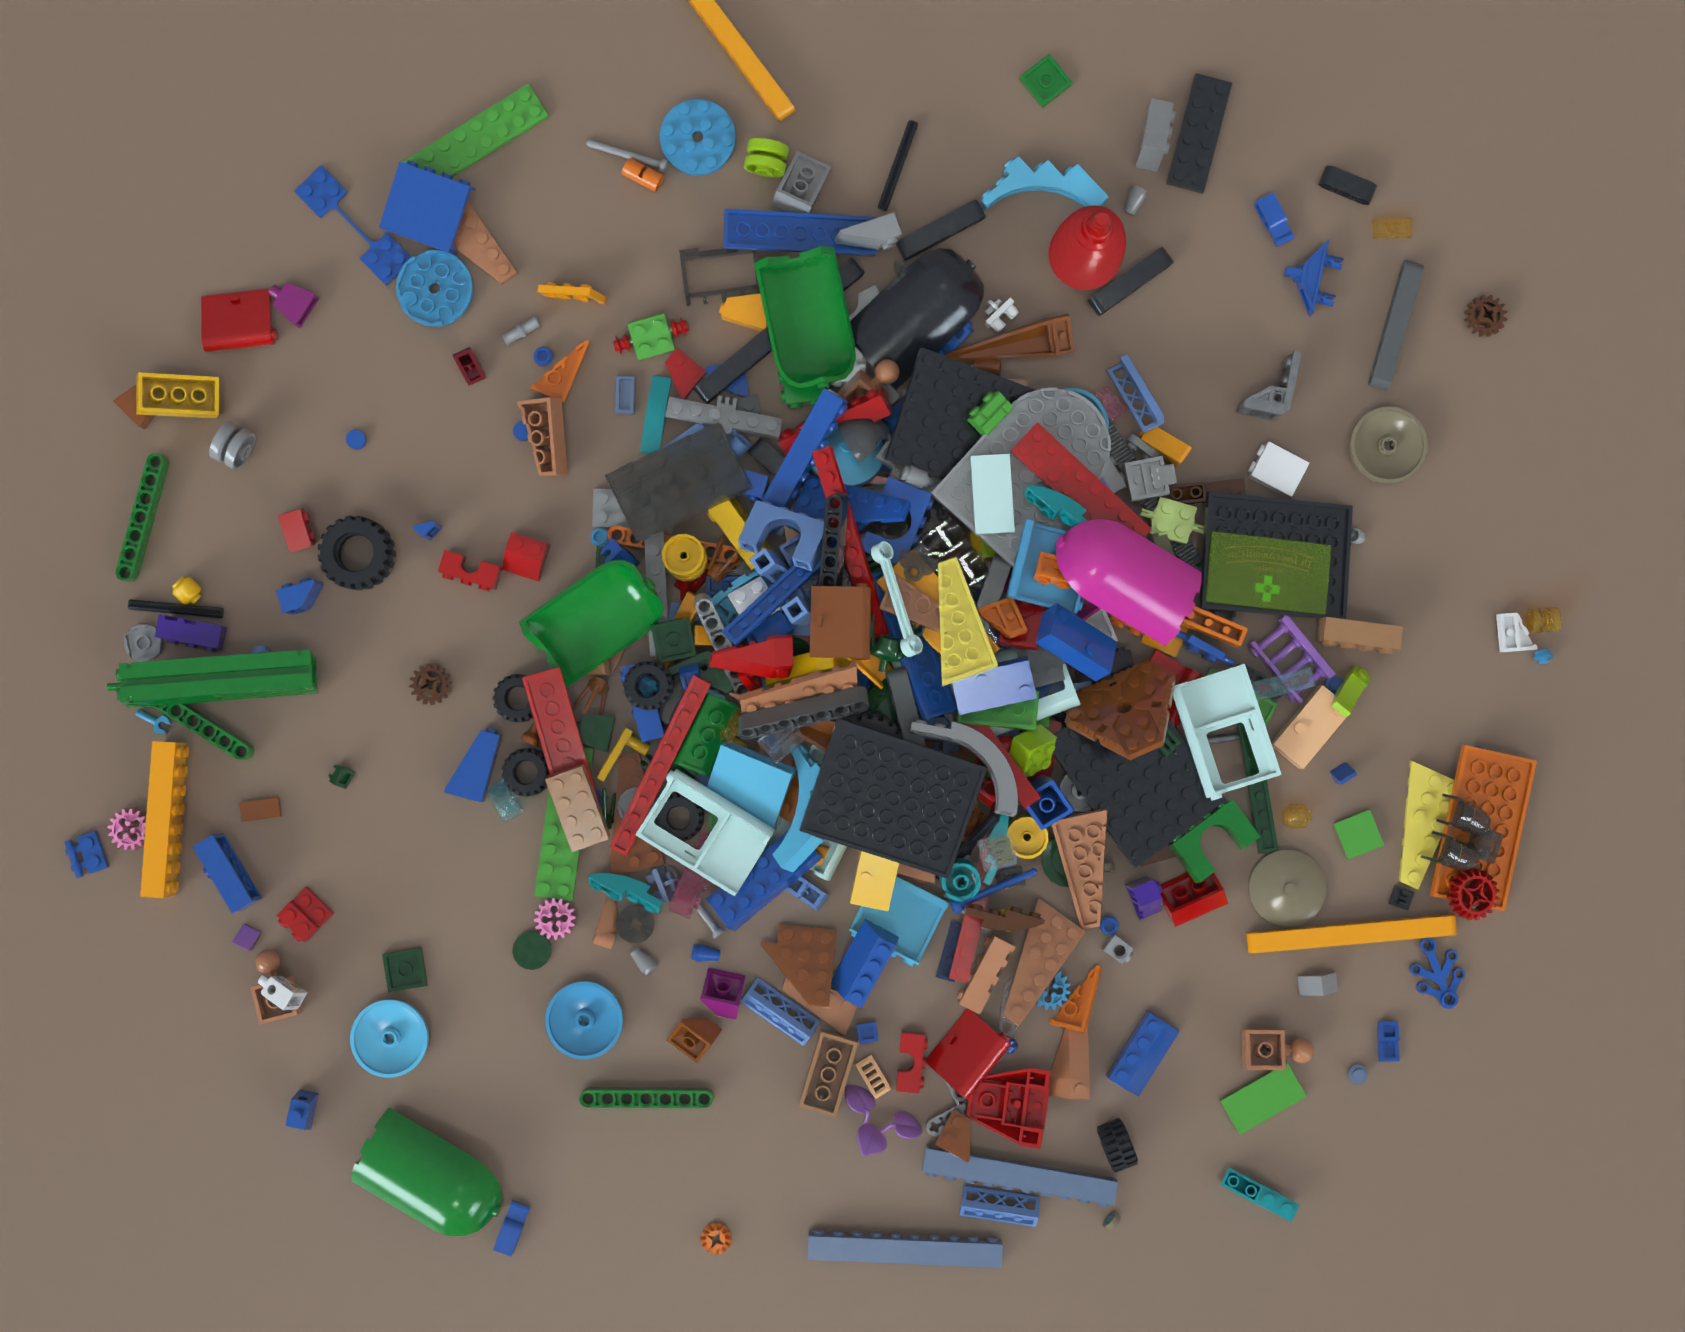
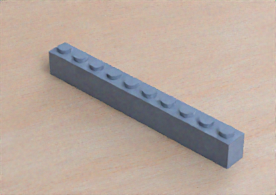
[922,1145,1118,1207]
[807,1229,1003,1268]

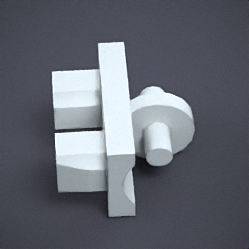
[984,297,1019,333]

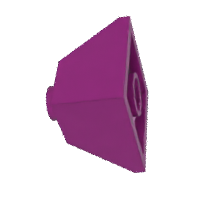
[700,968,746,1020]

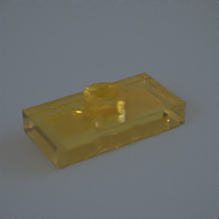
[1372,218,1412,239]

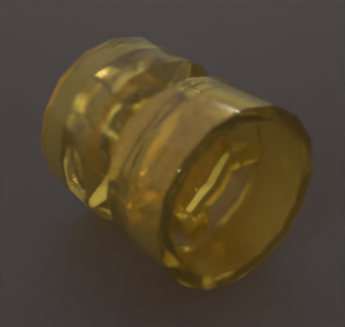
[1526,607,1561,634]

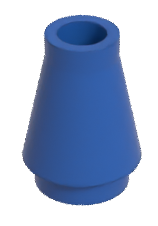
[691,943,720,962]

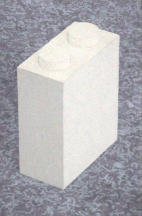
[1247,442,1309,499]

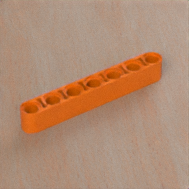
[608,526,739,566]

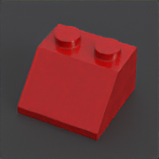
[502,532,551,582]

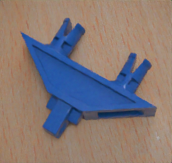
[1284,240,1344,317]

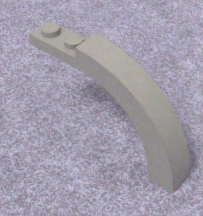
[909,720,1018,817]

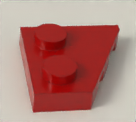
[665,348,707,400]

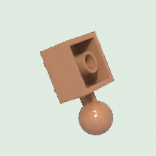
[837,359,900,402]
[250,949,303,1025]
[1241,1030,1314,1071]

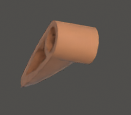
[592,896,617,949]

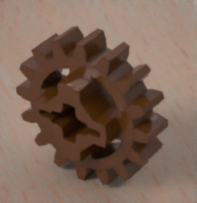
[1464,295,1508,337]
[409,664,452,705]

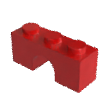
[438,550,502,592]
[896,1031,928,1094]

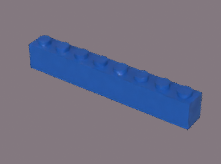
[761,388,848,535]

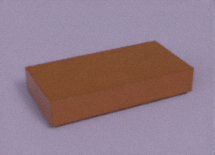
[239,797,282,822]

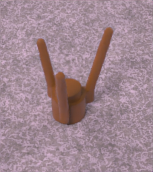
[706,534,744,583]
[572,676,609,715]

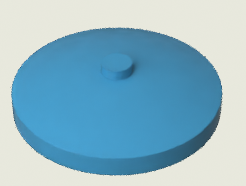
[545,981,623,1060]

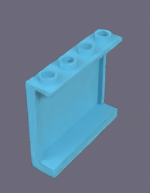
[706,740,797,830]
[849,876,949,967]

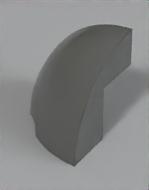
[838,419,890,462]

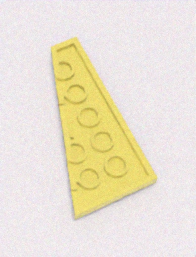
[938,557,998,686]
[1399,761,1454,890]

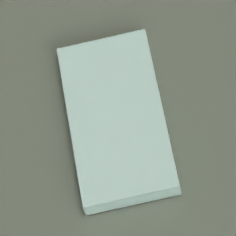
[970,454,1015,535]

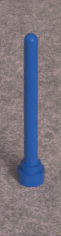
[949,868,1038,914]

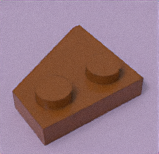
[935,1109,970,1163]

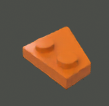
[977,598,1028,639]

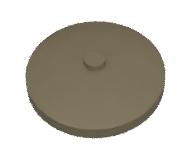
[1349,407,1428,484]
[1248,849,1326,927]

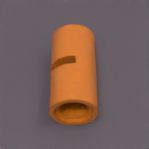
[621,158,664,192]

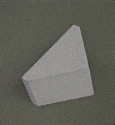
[1297,972,1338,996]

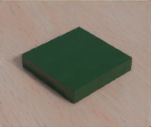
[650,617,696,663]
[382,947,428,992]

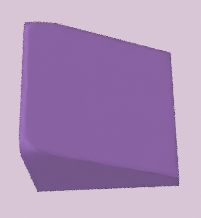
[232,924,261,951]

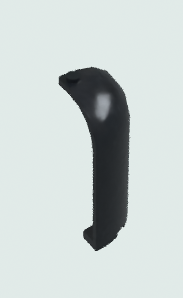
[850,248,984,390]

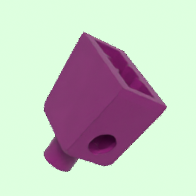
[269,283,319,328]

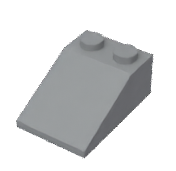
[772,151,831,213]
[834,213,902,250]

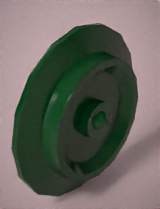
[1042,837,1069,887]

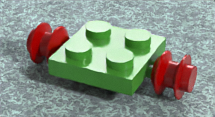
[613,312,689,360]

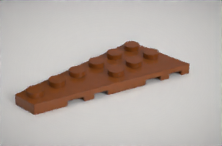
[609,752,665,875]

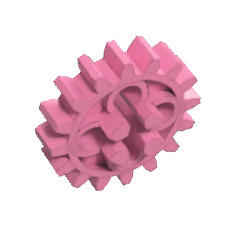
[107,808,146,850]
[534,898,577,940]

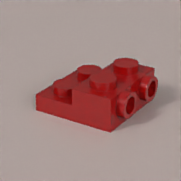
[276,887,334,942]

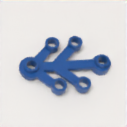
[1409,937,1465,1009]

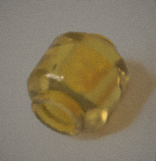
[1282,803,1311,829]

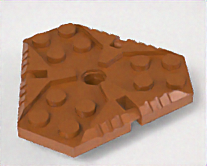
[1065,660,1176,760]

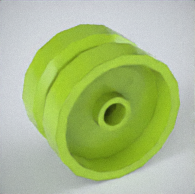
[744,138,789,177]

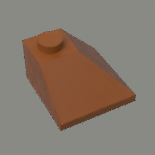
[666,1018,722,1063]

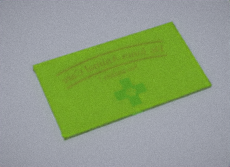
[1205,531,1331,615]

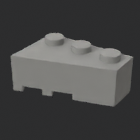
[1135,98,1176,172]

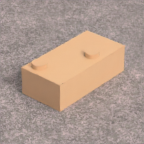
[1271,685,1346,769]

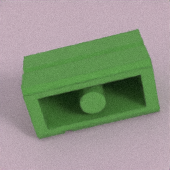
[967,391,1014,436]

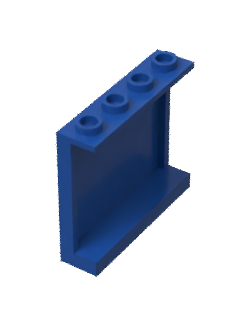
[379,160,476,255]

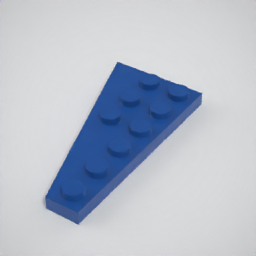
[787,475,912,528]

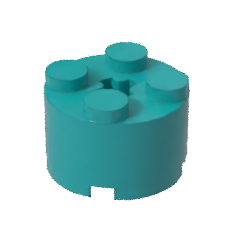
[939,858,981,901]

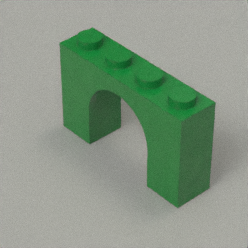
[1168,799,1261,884]

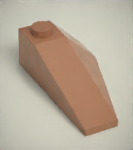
[1049,1026,1090,1099]

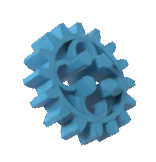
[1037,970,1071,1010]

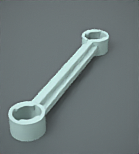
[871,541,923,657]

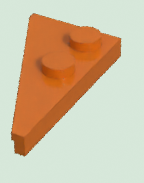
[530,340,590,404]
[1049,965,1102,1033]

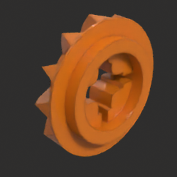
[701,1223,732,1255]

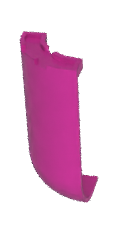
[1055,519,1202,646]

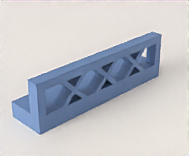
[1107,354,1164,434]
[740,977,820,1046]
[959,1185,1040,1227]

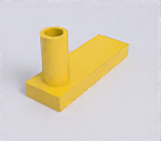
[596,726,650,782]

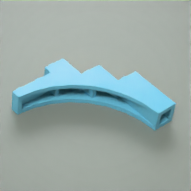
[981,156,1109,210]
[773,742,824,872]

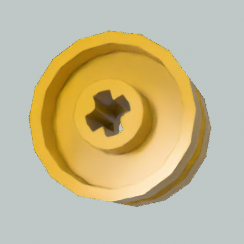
[662,534,708,581]
[1006,813,1049,859]

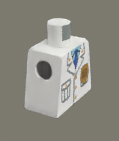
[258,973,308,1010]

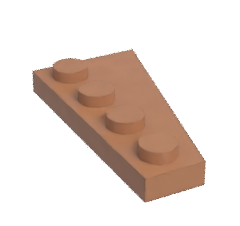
[781,977,857,1036]

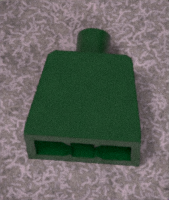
[576,715,616,752]

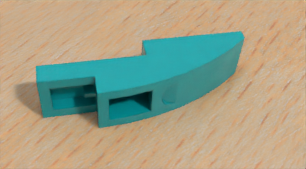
[1024,485,1088,527]
[588,873,663,914]
[1220,1167,1300,1222]

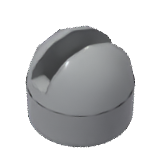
[1351,528,1366,544]

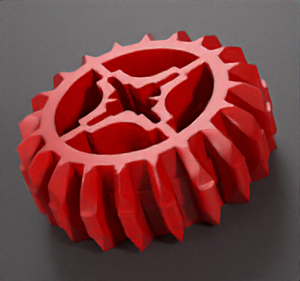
[1446,868,1500,920]

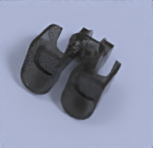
[916,514,989,588]
[1420,793,1504,870]

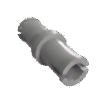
[502,316,541,345]

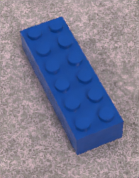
[706,830,824,931]

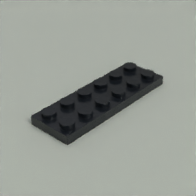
[1166,73,1232,194]

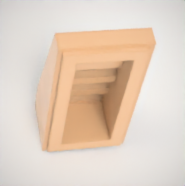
[855,1054,892,1099]

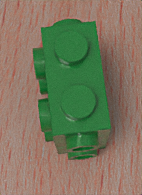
[778,372,823,409]

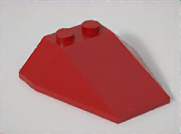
[966,1068,1051,1149]

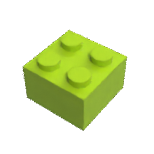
[1009,724,1057,778]

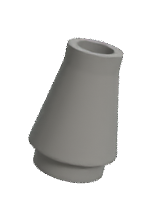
[1124,185,1147,216]
[630,947,658,976]

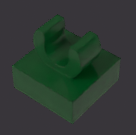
[328,765,355,789]

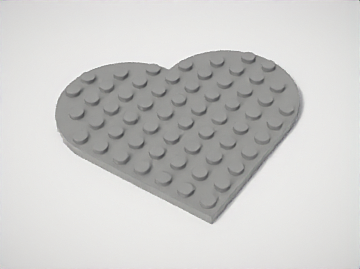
[931,388,1111,567]

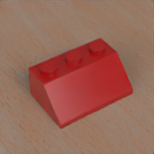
[1160,872,1228,927]

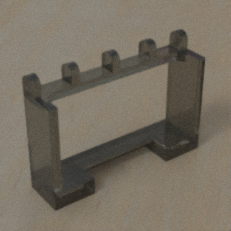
[679,248,760,306]

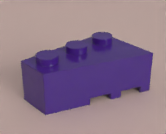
[155,614,227,652]
[1125,876,1163,920]

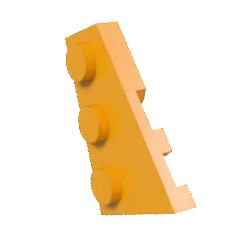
[537,282,606,304]

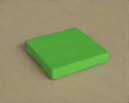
[1333,809,1384,859]

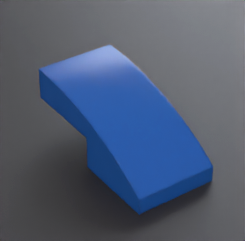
[1377,1021,1400,1062]

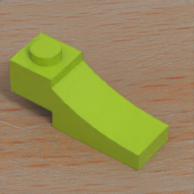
[1331,665,1371,718]

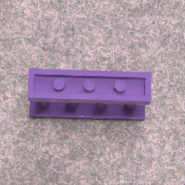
[1248,615,1335,703]

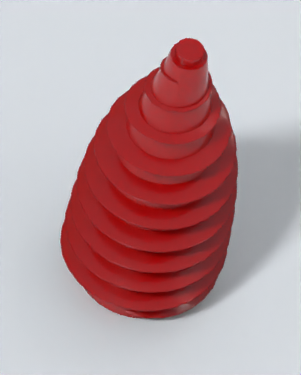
[1049,205,1126,290]

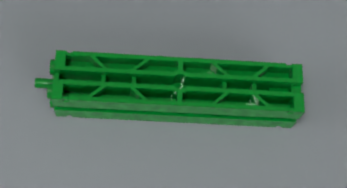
[107,649,318,708]

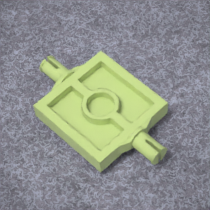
[1140,497,1204,545]

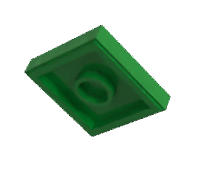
[1019,54,1073,108]

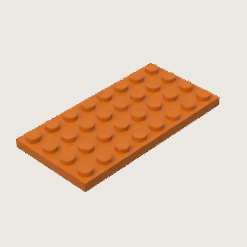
[1430,745,1537,912]

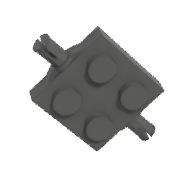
[1017,646,1066,688]

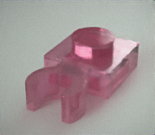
[1095,386,1127,421]

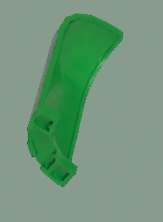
[754,246,856,389]
[519,560,663,687]
[350,1107,502,1236]

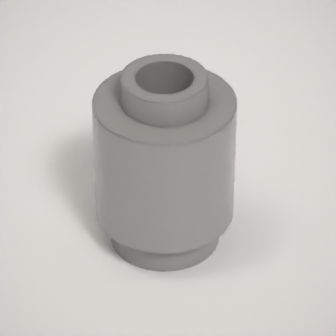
[900,465,930,489]

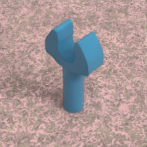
[638,677,660,697]
[136,709,173,734]

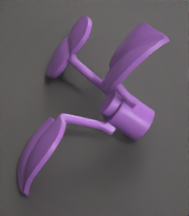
[845,1085,923,1157]

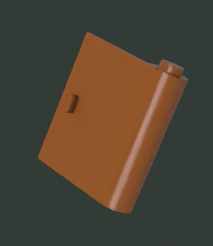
[809,583,871,660]

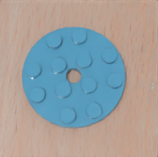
[660,99,736,176]
[396,250,473,327]

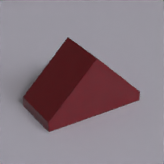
[453,347,486,386]

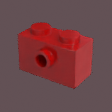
[278,508,316,552]

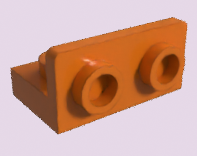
[1033,551,1072,589]

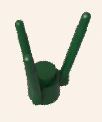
[602,788,616,829]

